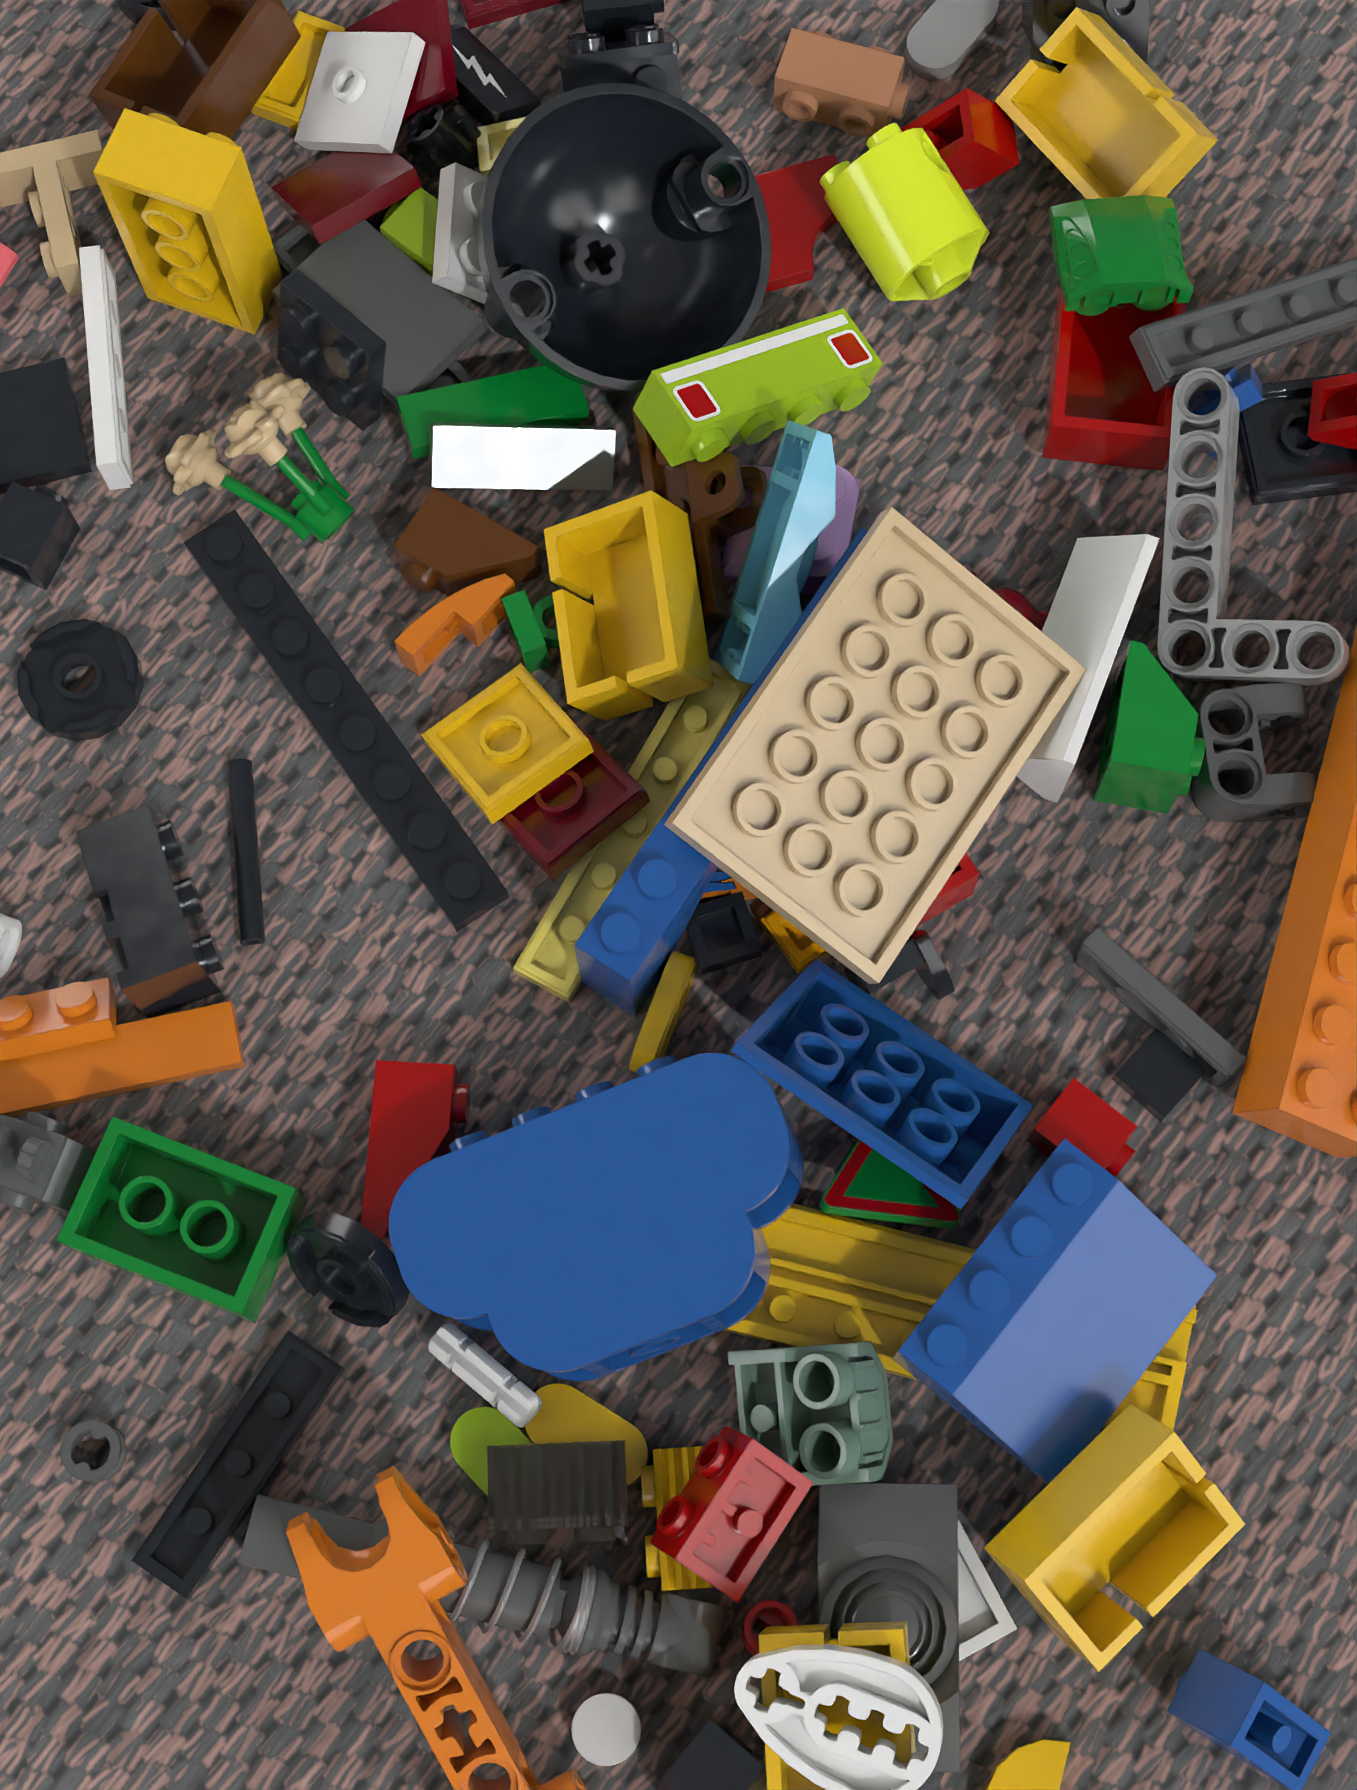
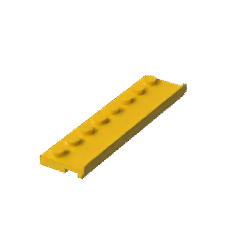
[723,1203,1198,1430]

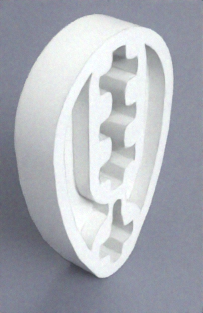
[734,1644,943,1790]

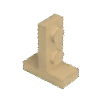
[0,130,105,297]

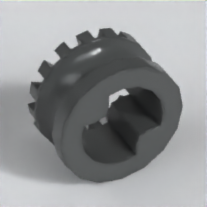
[60,1420,127,1483]

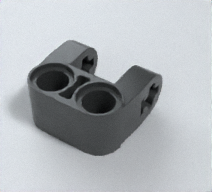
[1191,683,1319,822]

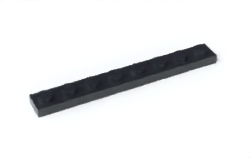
[184,510,509,932]

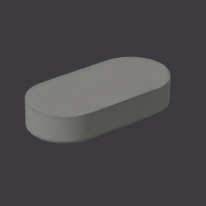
[905,0,999,80]

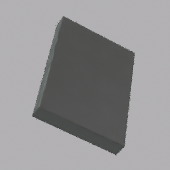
[272,220,486,406]

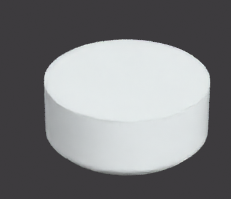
[571,1693,641,1766]

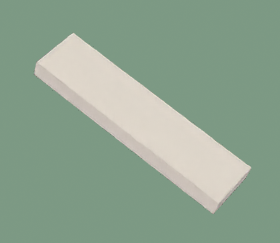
[79,245,133,490]

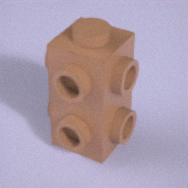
[773,28,911,137]

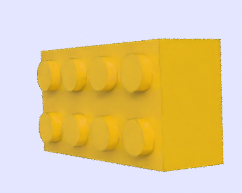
[93,108,283,335]

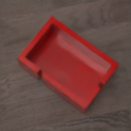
[1042,272,1189,471]

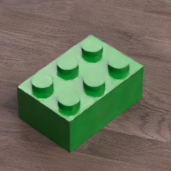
[56,1116,308,1323]

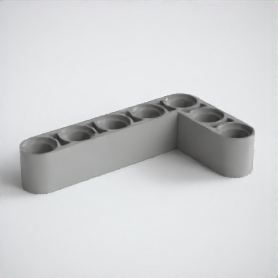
[1157,367,1351,686]

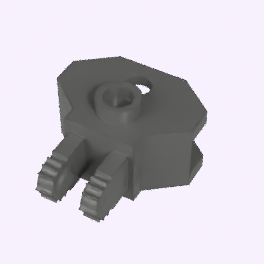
[0,1112,97,1215]

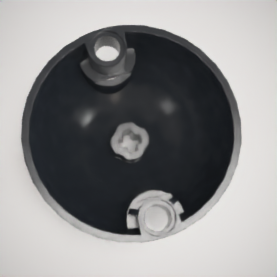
[476,83,772,392]

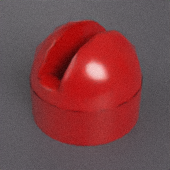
[741,1600,798,1656]

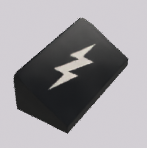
[451,26,541,126]

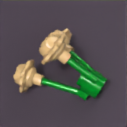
[165,372,356,544]

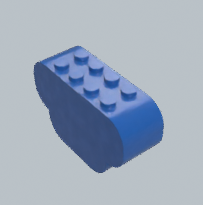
[389,1053,804,1382]

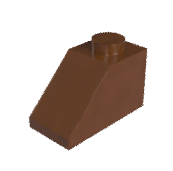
[394,487,542,597]

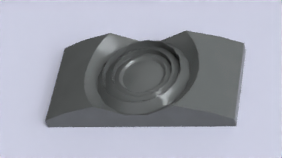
[818,1483,961,1772]

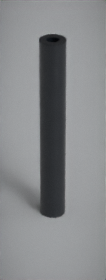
[227,758,265,945]

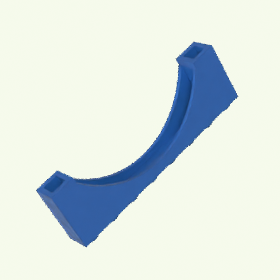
[574,527,868,1017]

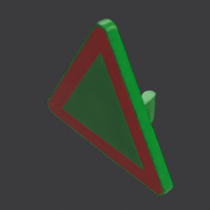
[819,1140,962,1229]

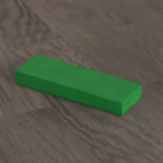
[397,365,589,459]

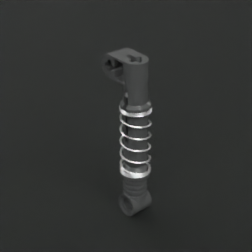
[239,1494,726,1678]

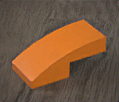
[394,573,516,677]

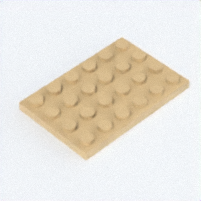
[664,507,1087,984]

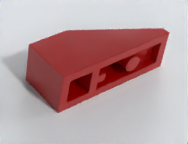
[361,1060,470,1249]

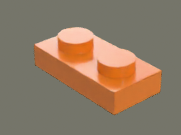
[0,977,116,1062]

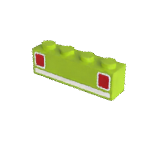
[633,308,883,467]

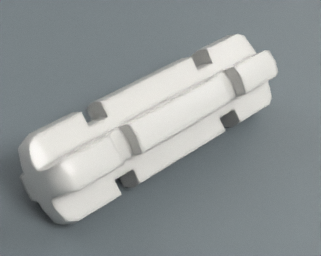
[428,1323,542,1428]

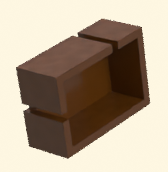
[89,0,301,139]

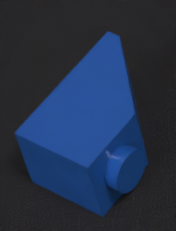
[1167,1649,1331,1790]

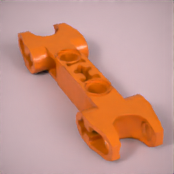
[286,1466,587,1790]

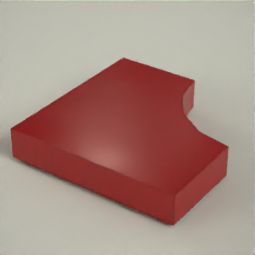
[723,154,839,293]

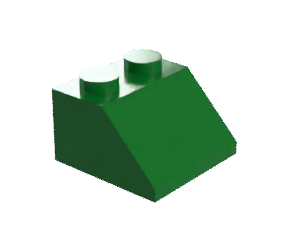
[1093,640,1205,814]

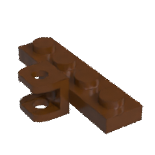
[632,409,767,627]

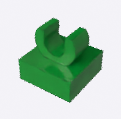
[501,590,560,673]

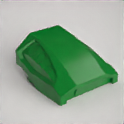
[1049,195,1193,316]

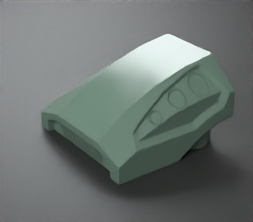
[728,1341,893,1486]

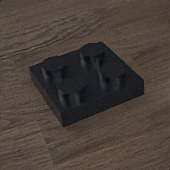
[277,269,386,431]

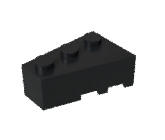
[76,804,225,1018]

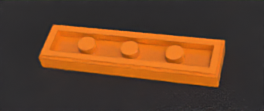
[0,1001,245,1117]

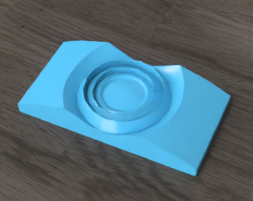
[713,420,836,684]

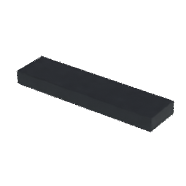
[131,1330,345,1599]

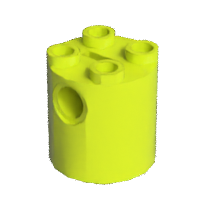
[819,123,990,301]

